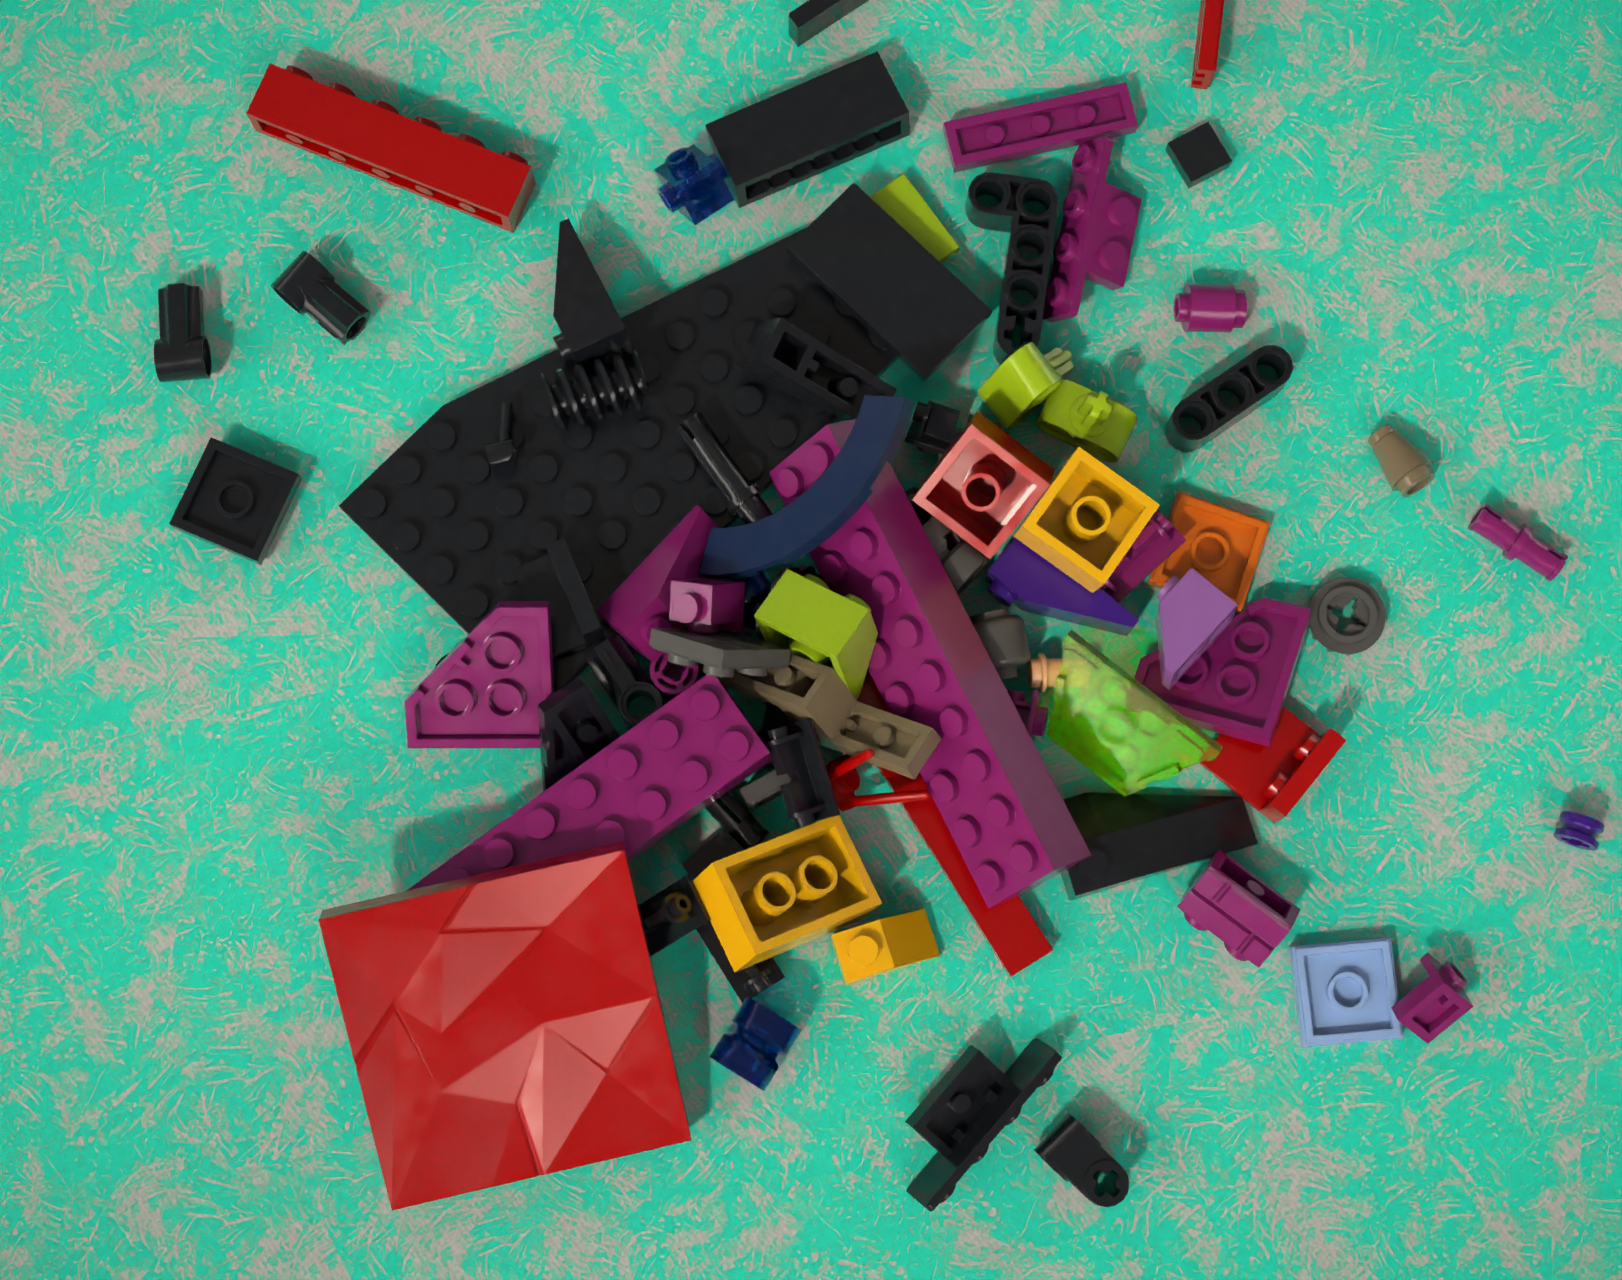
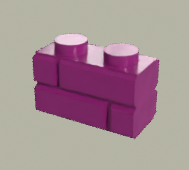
[1177,849,1301,967]

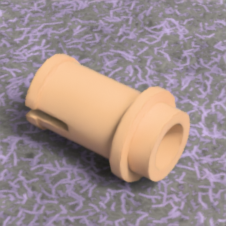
[1027,653,1091,693]

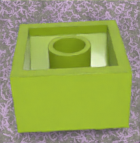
[754,569,878,699]

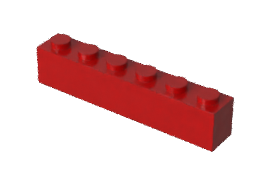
[246,64,536,233]

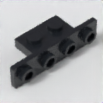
[905,1038,1062,1212]

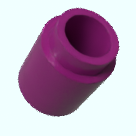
[1173,284,1247,333]

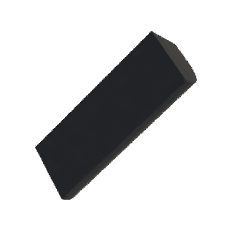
[705,52,910,208]

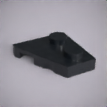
[538,676,620,792]

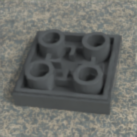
[649,628,792,677]

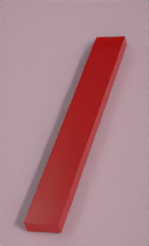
[857,669,1053,977]

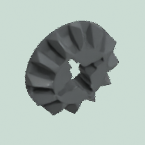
[1308,578,1386,656]

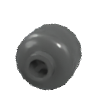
[970,608,1032,680]

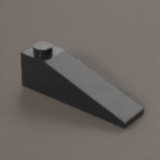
[1061,792,1258,901]

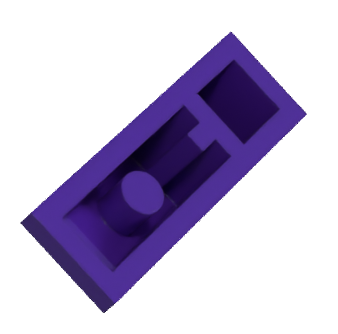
[985,538,1139,636]

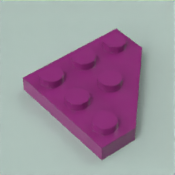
[1126,597,1311,747]
[404,601,555,748]

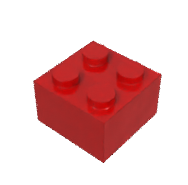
[912,411,1055,559]

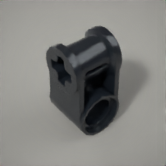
[1034,1113,1130,1207]

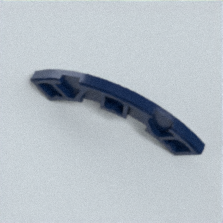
[699,395,915,580]

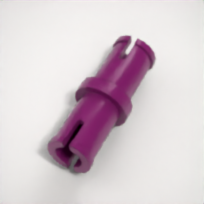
[1468,503,1568,582]

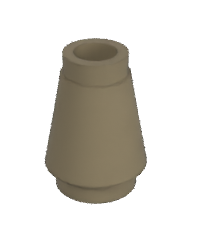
[1368,424,1435,498]

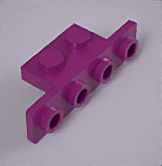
[1043,135,1142,323]

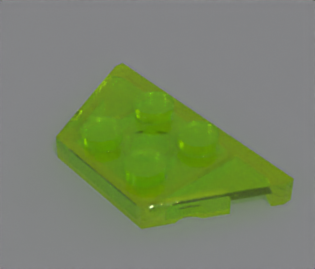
[1047,629,1223,797]

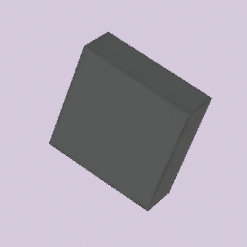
[739,770,791,811]

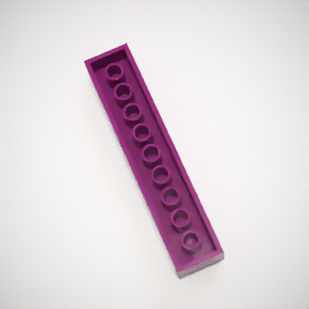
[769,419,1091,909]

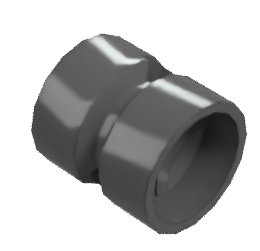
[923,516,990,596]

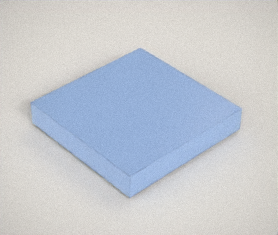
[1289,938,1404,1047]

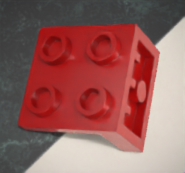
[1199,706,1347,824]

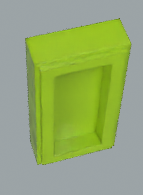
[870,174,959,264]

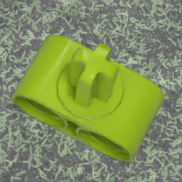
[977,342,1074,430]
[1036,379,1138,463]

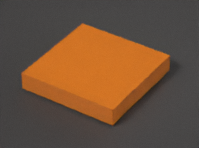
[1147,491,1270,614]

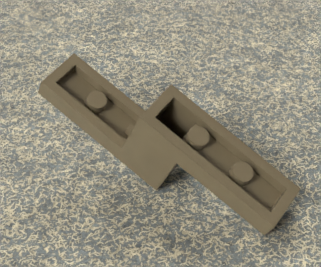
[700,654,941,780]

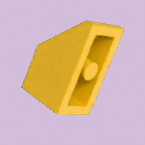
[830,908,940,987]

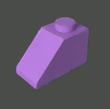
[1156,567,1238,690]

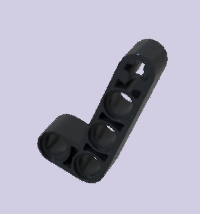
[965,172,1058,365]

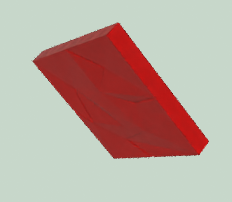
[318,841,691,1210]

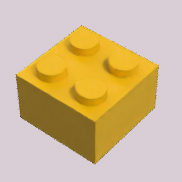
[1013,447,1160,593]

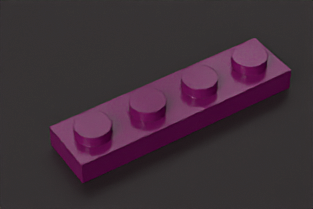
[943,82,1138,173]

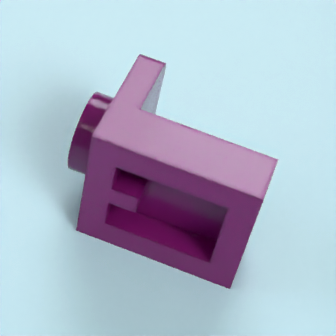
[1391,953,1474,1044]

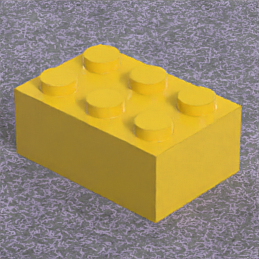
[692,815,882,973]

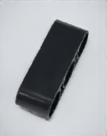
[1165,345,1293,452]

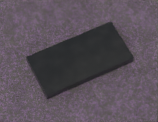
[787,182,992,382]

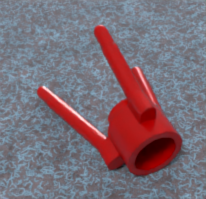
[826,748,931,812]

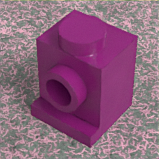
[669,577,745,633]

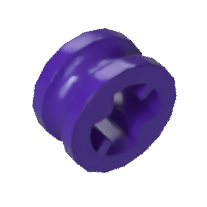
[1553,811,1605,851]

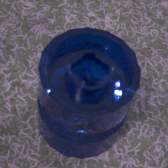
[710,996,801,1091]

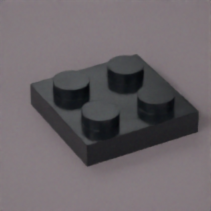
[169,437,302,565]

